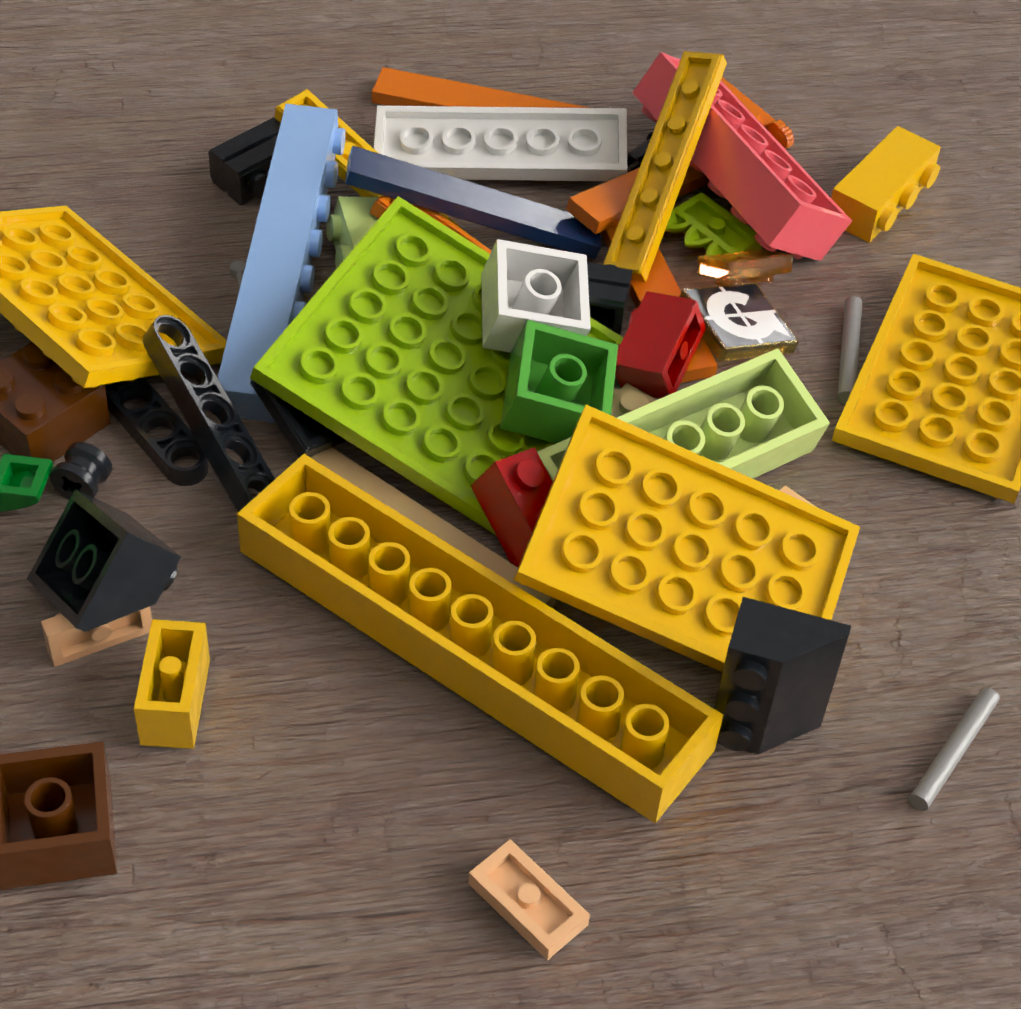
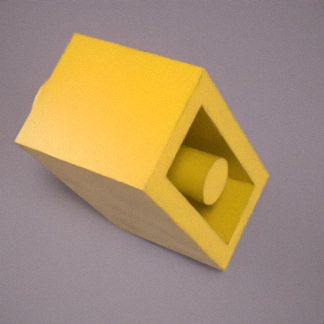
[134,619,210,749]

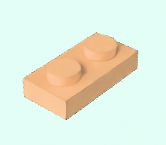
[41,606,152,667]
[468,839,590,961]

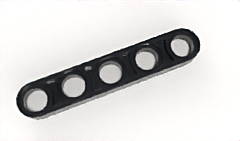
[143,315,275,512]
[105,377,208,486]

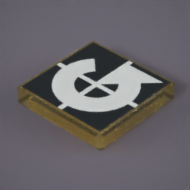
[679,282,799,361]

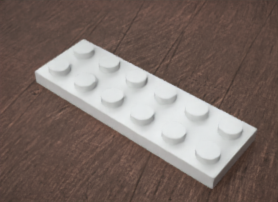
[374,106,627,181]

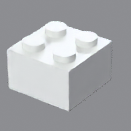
[481,239,591,352]

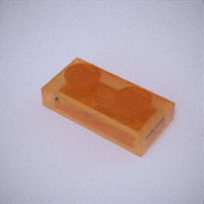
[697,249,793,287]

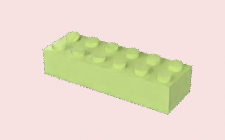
[537,348,830,481]

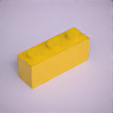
[831,126,941,243]

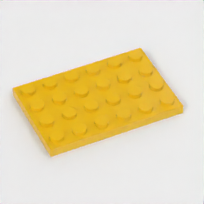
[0,206,227,388]
[832,253,1021,504]
[513,405,860,672]

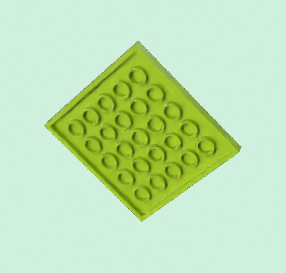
[250,196,623,535]

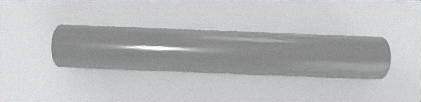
[837,296,863,404]
[909,687,1000,811]

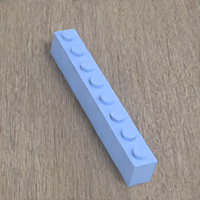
[218,104,345,423]

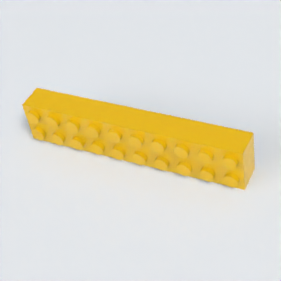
[237,454,723,823]

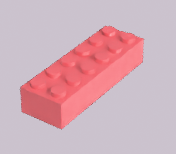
[632,52,852,261]

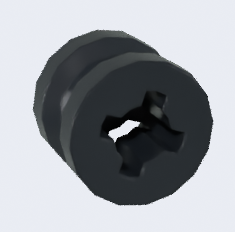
[49,442,113,500]

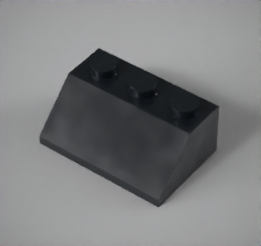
[27,489,181,632]
[714,597,851,755]

